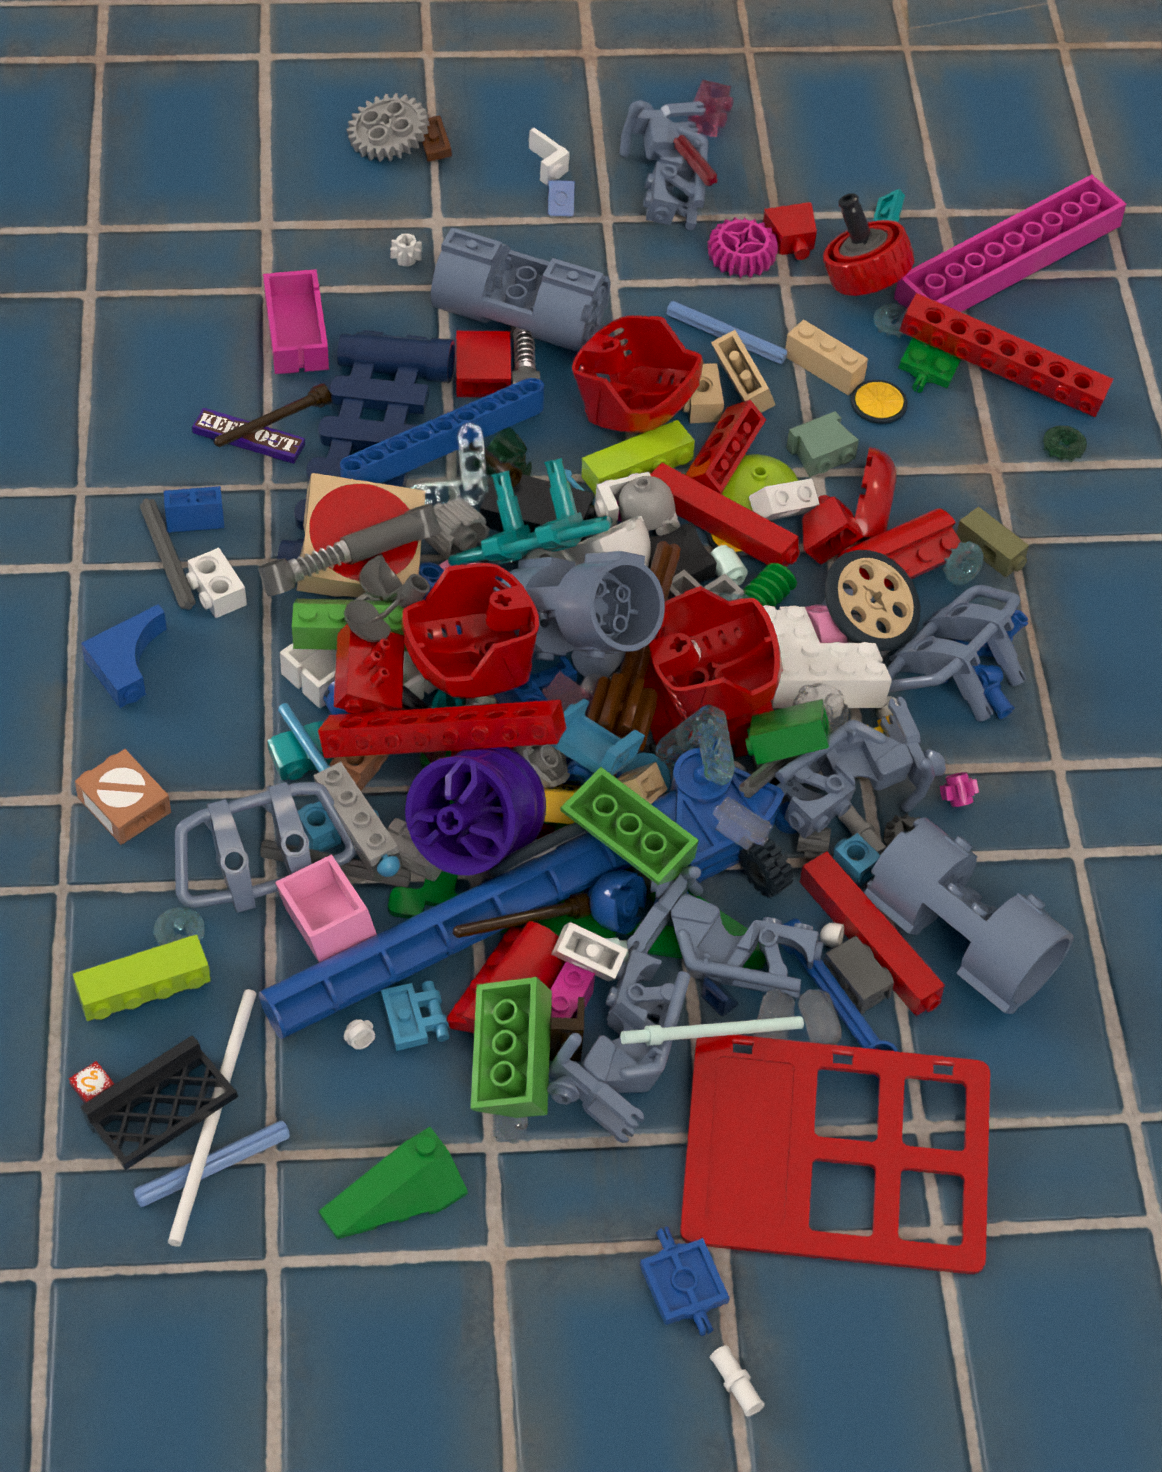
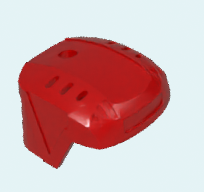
[572,315,704,433]
[402,563,539,699]
[649,586,783,726]

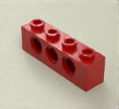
[685,400,766,494]

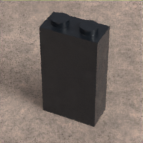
[480,473,596,542]

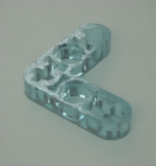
[411,423,488,507]
[655,705,735,785]

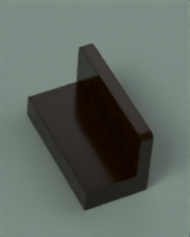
[549,997,585,1062]

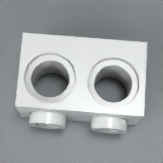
[186,548,247,618]

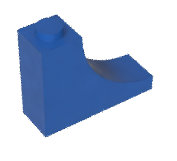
[81,604,167,708]

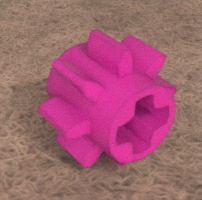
[939,772,979,807]

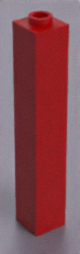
[650,463,800,568]
[799,851,945,1016]

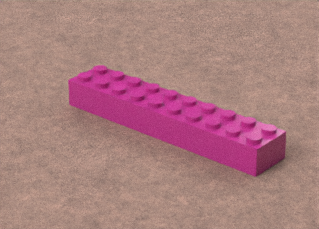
[894,174,1127,312]

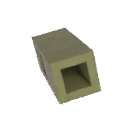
[957,506,1029,578]

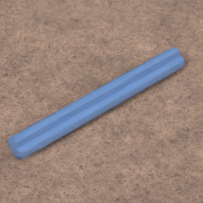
[666,301,788,364]
[133,1121,290,1207]

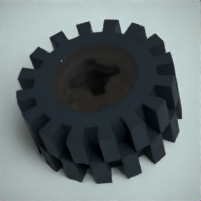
[739,837,794,898]

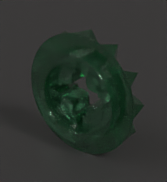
[1042,426,1087,462]

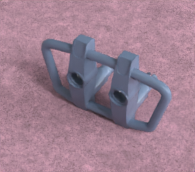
[887,585,1027,721]
[175,782,356,913]

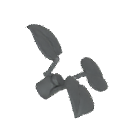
[344,554,446,642]

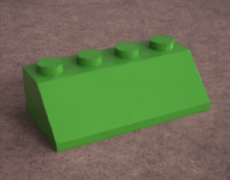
[292,598,407,651]
[560,767,699,885]
[471,977,552,1118]

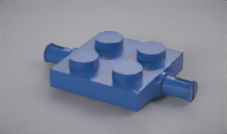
[640,1227,730,1336]

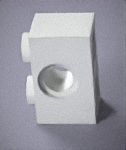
[749,478,820,520]
[551,922,628,982]

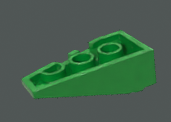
[319,1127,468,1239]

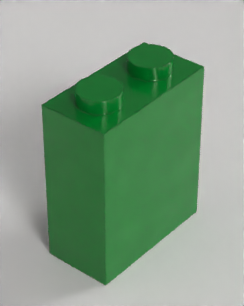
[745,699,831,765]

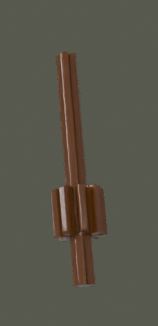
[586,541,681,778]

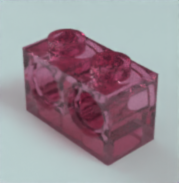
[689,80,734,137]

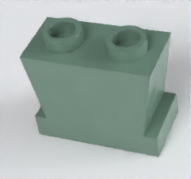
[786,411,859,477]

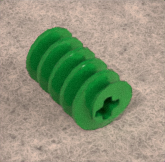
[743,563,797,608]

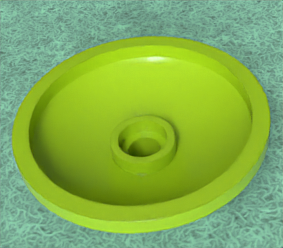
[721,454,798,521]

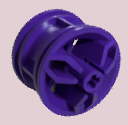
[405,747,546,875]

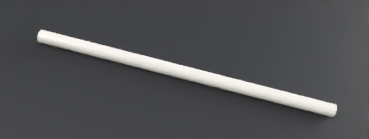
[168,989,256,1247]

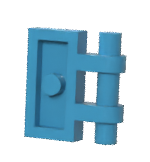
[381,981,450,1051]

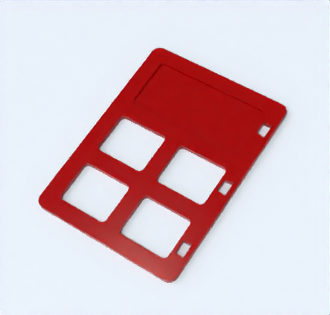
[680,1035,990,1275]

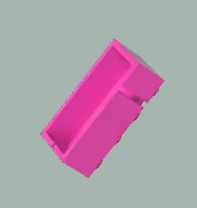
[263,269,329,374]

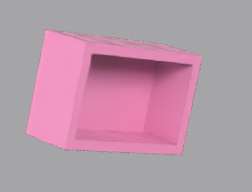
[275,854,377,962]

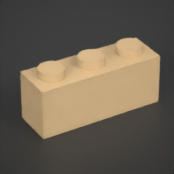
[785,319,868,396]
[711,330,776,413]

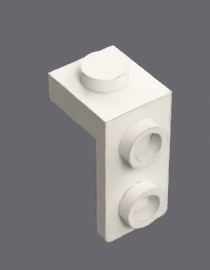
[529,128,569,186]
[594,472,651,526]

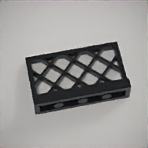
[80,1035,238,1170]

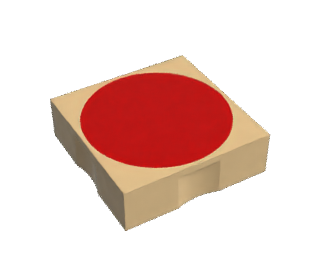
[296,473,426,600]

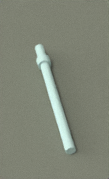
[620,1016,804,1046]

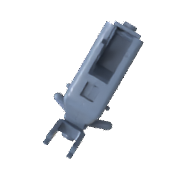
[619,100,709,230]
[775,696,946,839]
[627,866,823,999]
[547,950,691,1143]

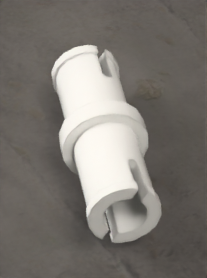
[710,1346,765,1417]

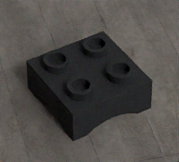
[648,522,717,583]

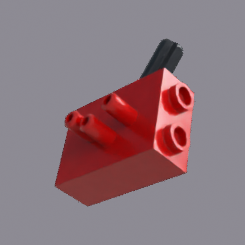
[334,623,430,714]

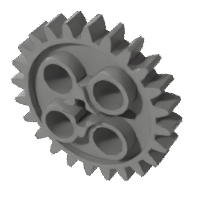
[347,93,429,162]

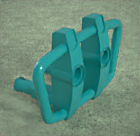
[448,458,612,566]

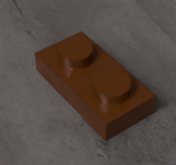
[421,115,452,162]

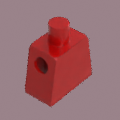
[762,202,817,260]
[802,495,864,565]

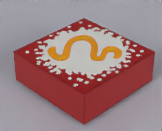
[69,1061,115,1103]

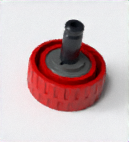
[823,193,915,296]

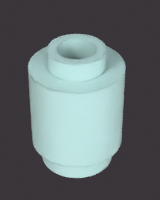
[710,545,748,586]

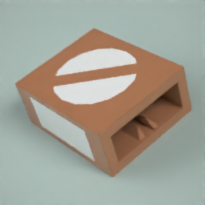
[75,749,171,845]

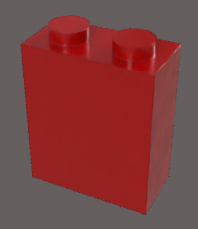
[456,331,511,397]

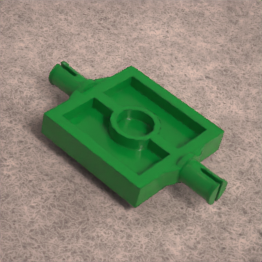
[898,337,962,393]

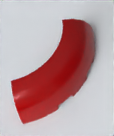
[855,447,896,538]

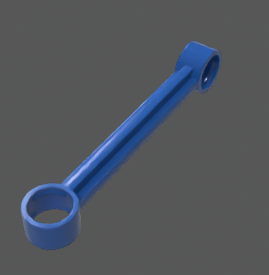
[781,918,899,1078]

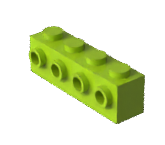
[581,420,695,495]
[73,934,211,1021]

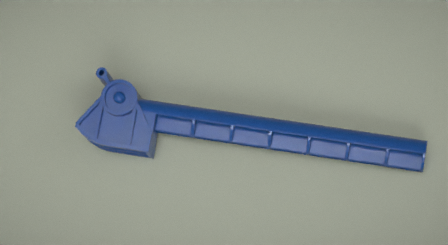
[259,725,784,1039]

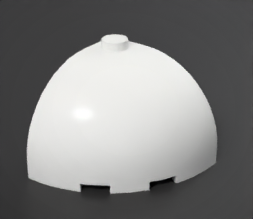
[562,516,651,567]

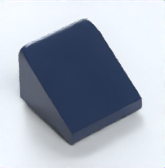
[701,977,739,1017]

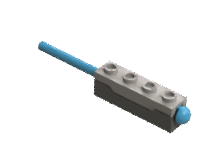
[278,703,403,882]

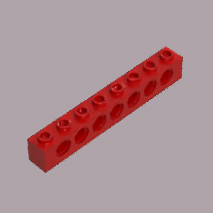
[899,293,1113,418]
[318,700,566,758]

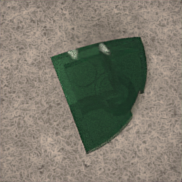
[473,427,532,477]

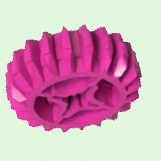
[707,217,778,279]

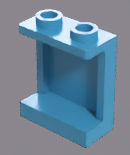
[549,698,645,775]

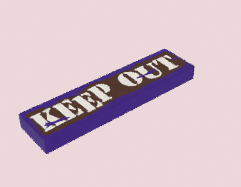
[192,407,305,464]

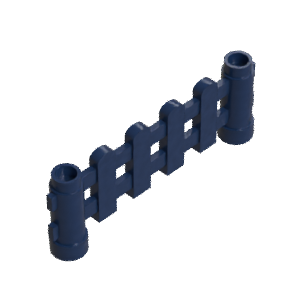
[277,330,455,583]

